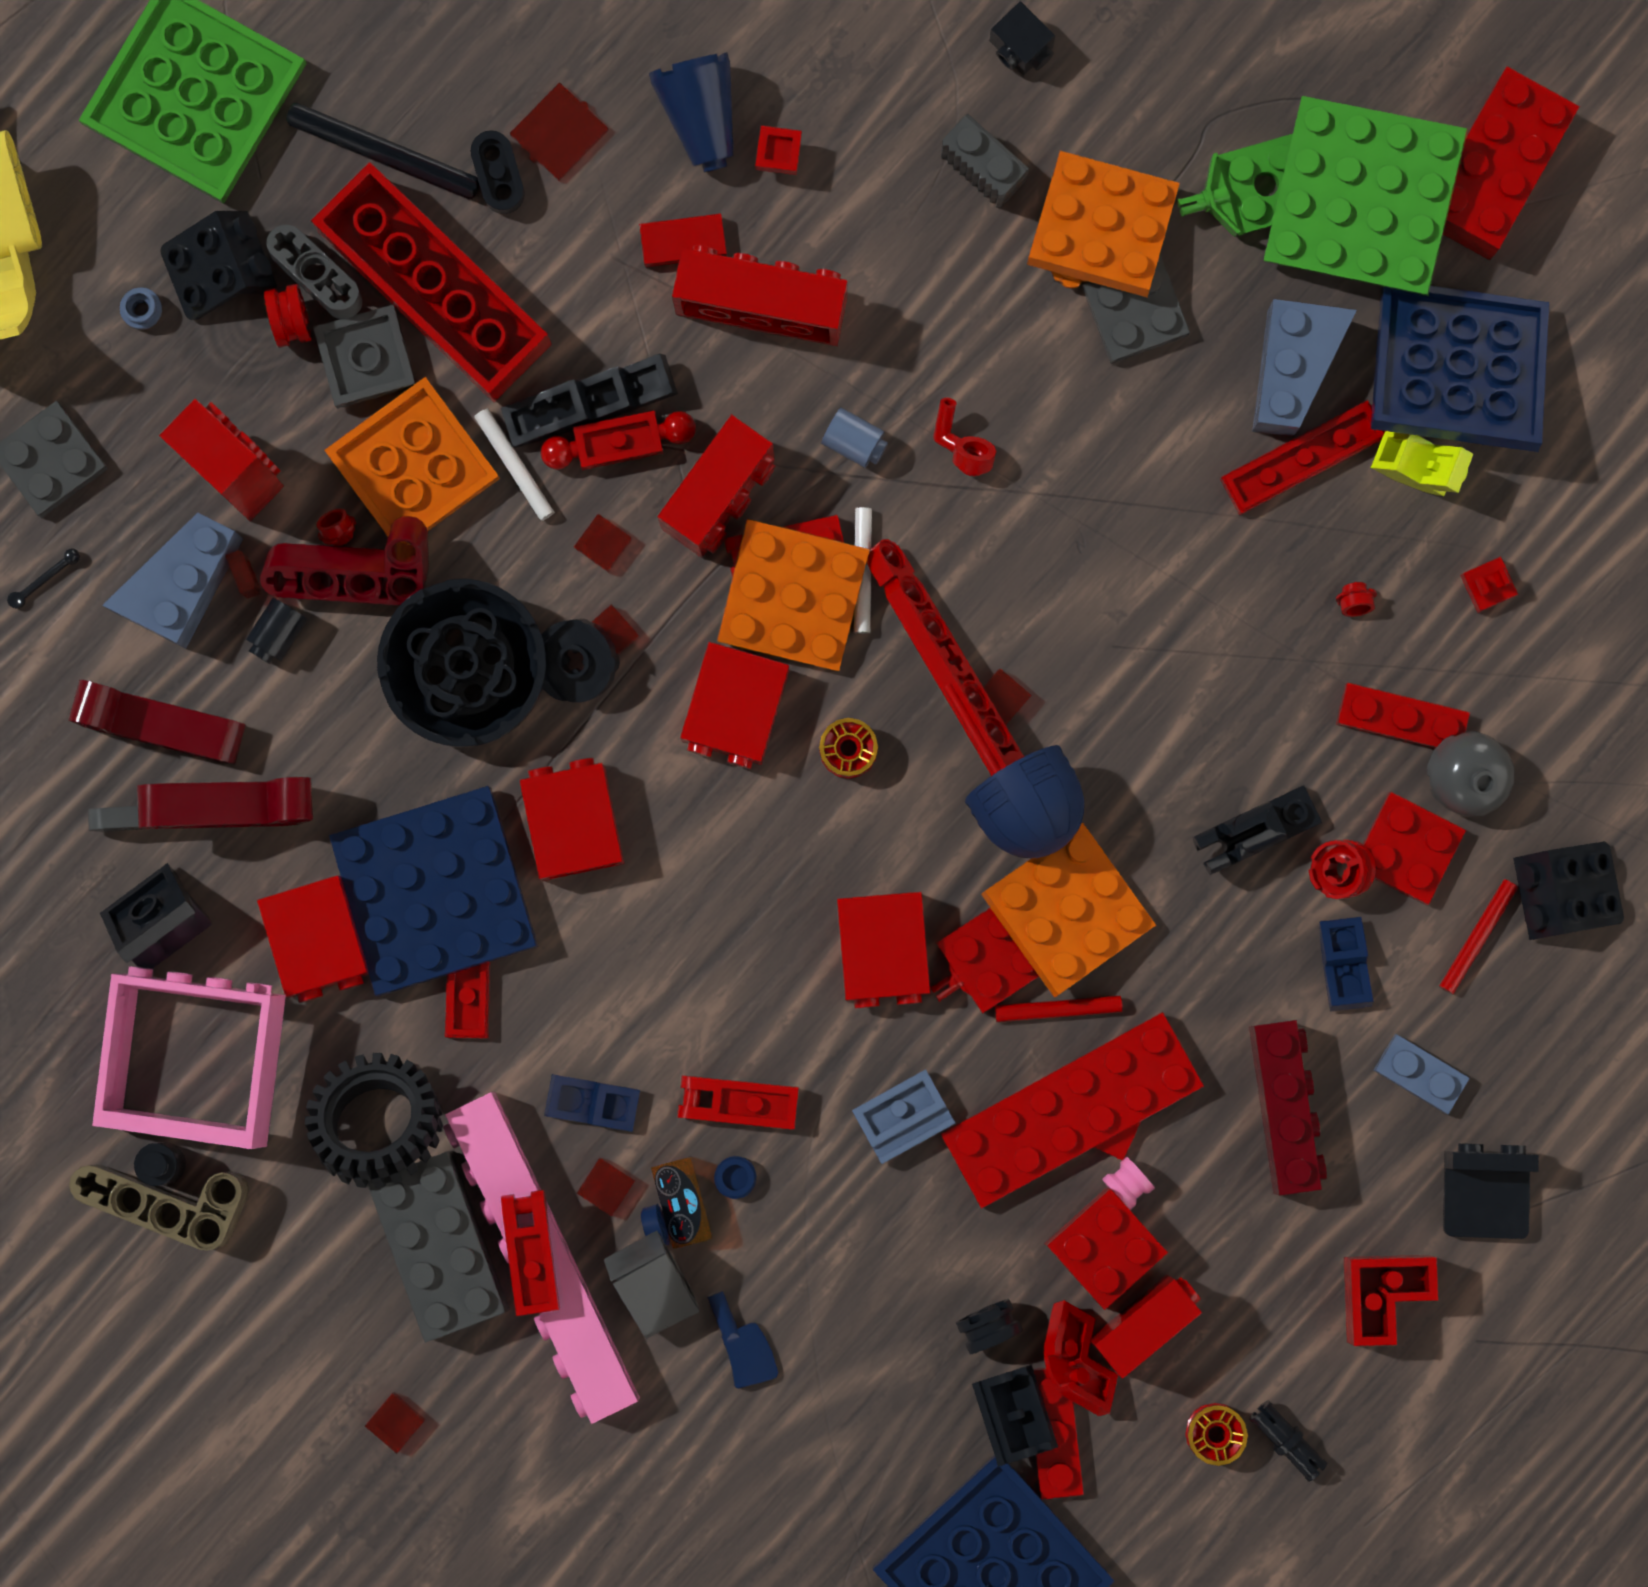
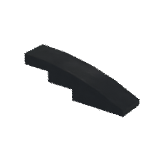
[501,353,678,448]

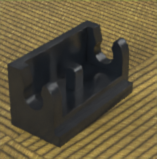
[972,1365,1058,1467]

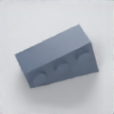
[1252,299,1357,437]
[102,513,243,649]

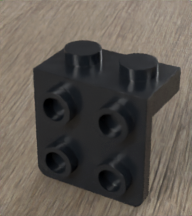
[160,211,277,320]
[1513,841,1624,940]
[1443,1143,1539,1239]

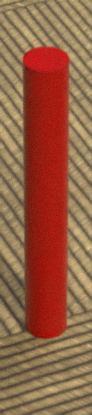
[1439,879,1519,995]
[995,995,1122,1022]

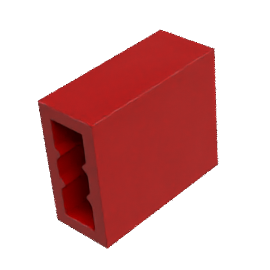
[680,642,790,769]
[519,758,625,881]
[257,875,369,1003]
[837,892,930,1008]
[1091,1275,1202,1379]

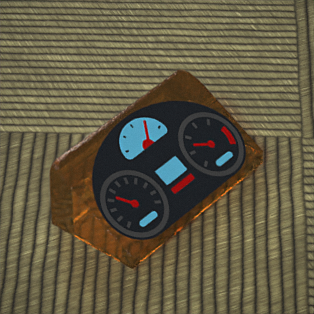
[651,1156,714,1249]

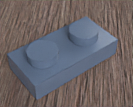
[1373,1034,1470,1114]

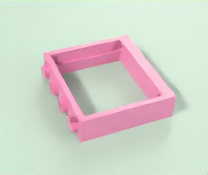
[92,966,286,1149]

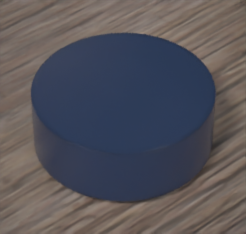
[714,1156,757,1199]
[641,1204,670,1246]

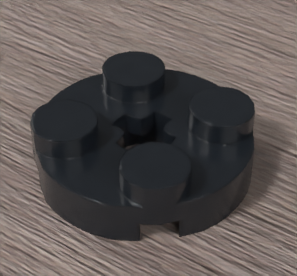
[541,618,620,703]

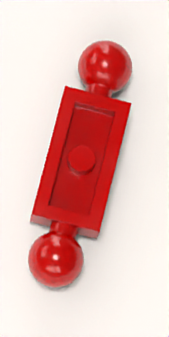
[541,410,696,470]

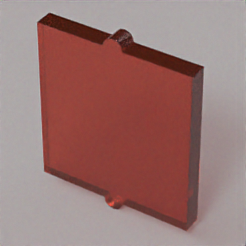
[509,82,609,181]

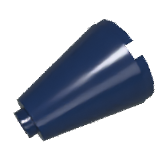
[649,52,734,173]

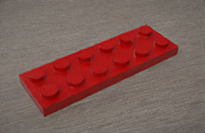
[941,1012,1204,1209]

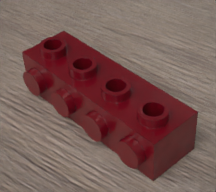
[1249,1020,1327,1196]

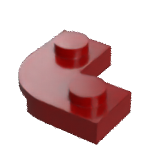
[1044,1300,1118,1416]

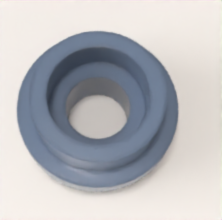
[120,287,162,330]

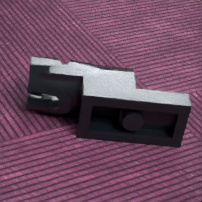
[1192,785,1322,875]

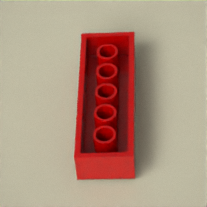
[311,162,552,403]

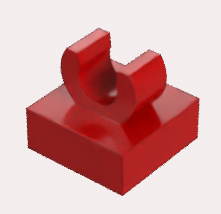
[755,125,802,175]
[1460,557,1518,613]

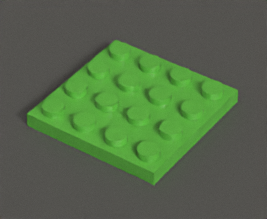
[79,0,307,204]
[1263,96,1468,296]

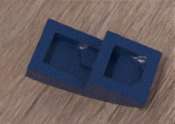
[1319,917,1374,1012]
[544,1074,640,1132]

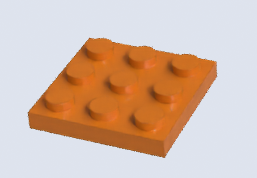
[1027,151,1180,298]
[324,377,500,545]
[717,519,870,671]
[981,823,1156,998]

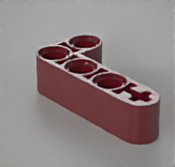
[260,516,429,605]
[68,679,246,765]
[137,777,313,829]

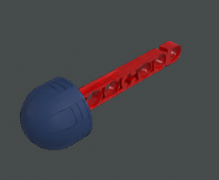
[867,539,1084,858]

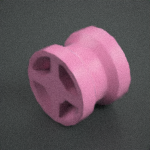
[1102,1157,1155,1210]

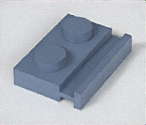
[852,1069,955,1164]

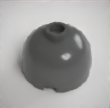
[1427,731,1514,817]

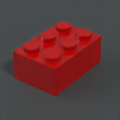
[657,414,776,558]

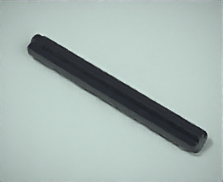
[286,103,479,199]

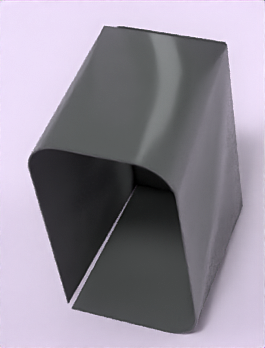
[603,1231,699,1339]

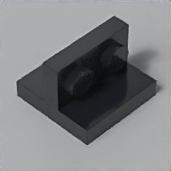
[100,863,212,969]

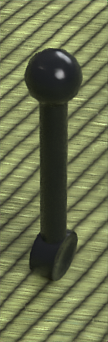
[7,548,80,609]

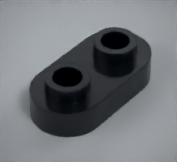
[470,130,525,214]

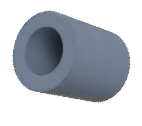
[821,407,888,468]

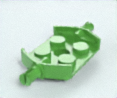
[1177,134,1293,237]

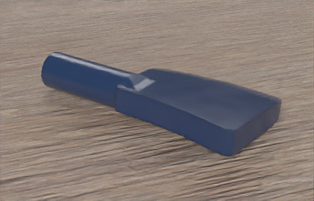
[707,1291,779,1389]

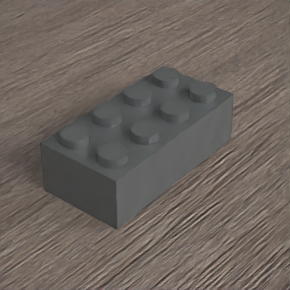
[367,1151,510,1343]

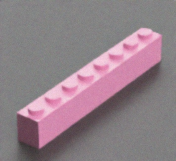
[443,1092,640,1424]

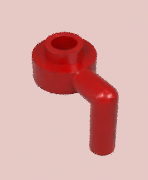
[933,398,996,476]

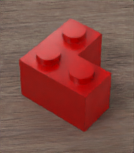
[1344,1255,1438,1346]

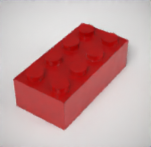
[1443,66,1580,260]
[672,245,848,347]
[159,399,284,522]

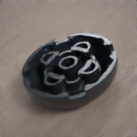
[377,579,546,747]

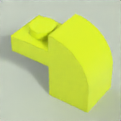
[1371,431,1474,496]

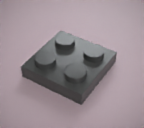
[1082,256,1190,364]
[313,305,416,409]
[0,401,108,518]

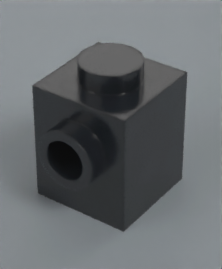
[989,1,1055,76]

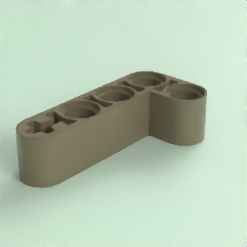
[69,1164,249,1251]

